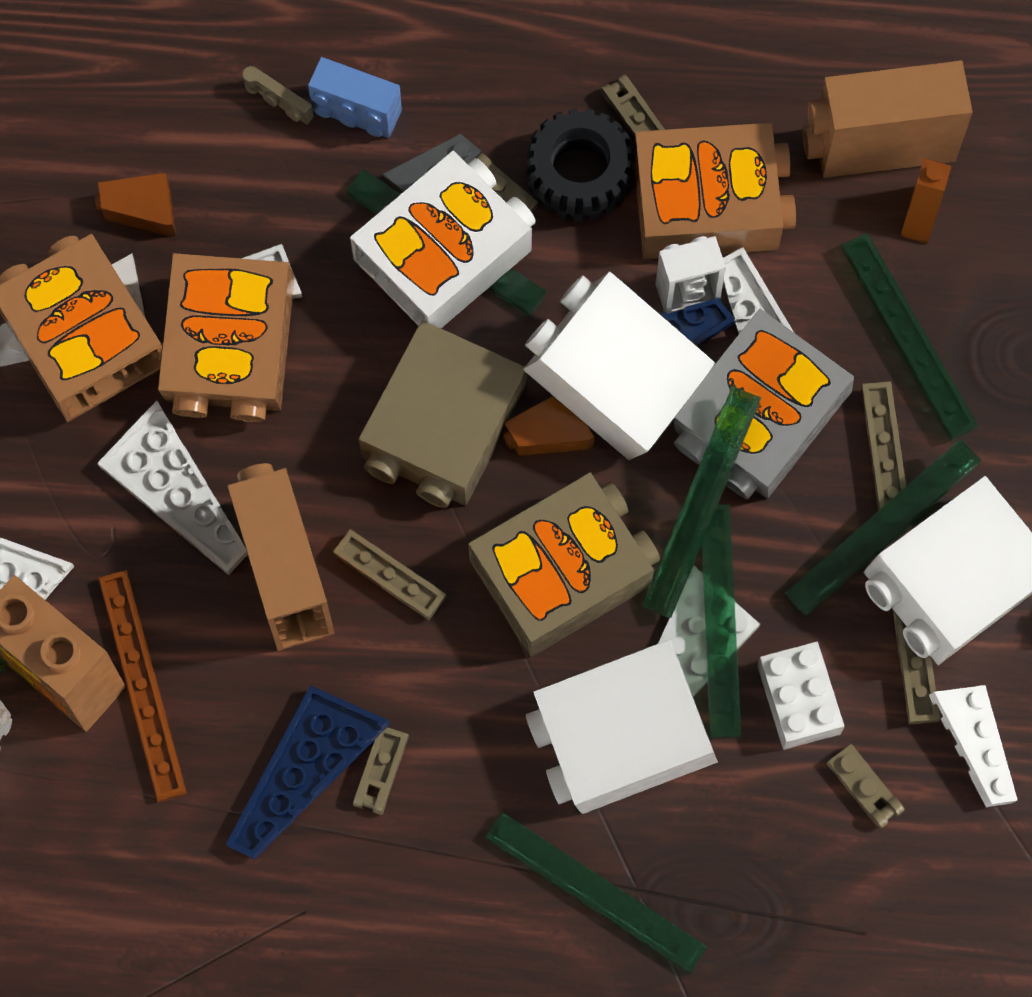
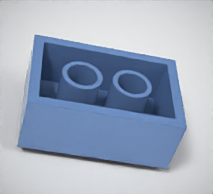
[308,57,402,138]

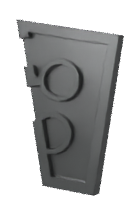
[383,134,482,194]

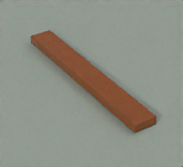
[98,570,187,803]

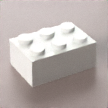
[655,236,726,314]
[757,641,844,750]

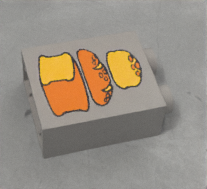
[674,308,854,499]

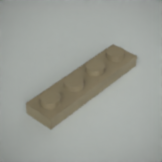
[333,529,446,620]

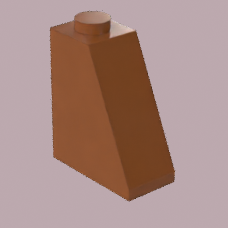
[900,158,951,244]
[94,173,176,236]
[502,396,594,456]

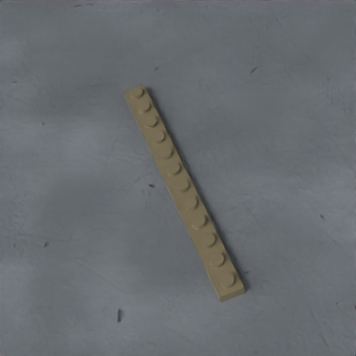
[861,381,940,725]

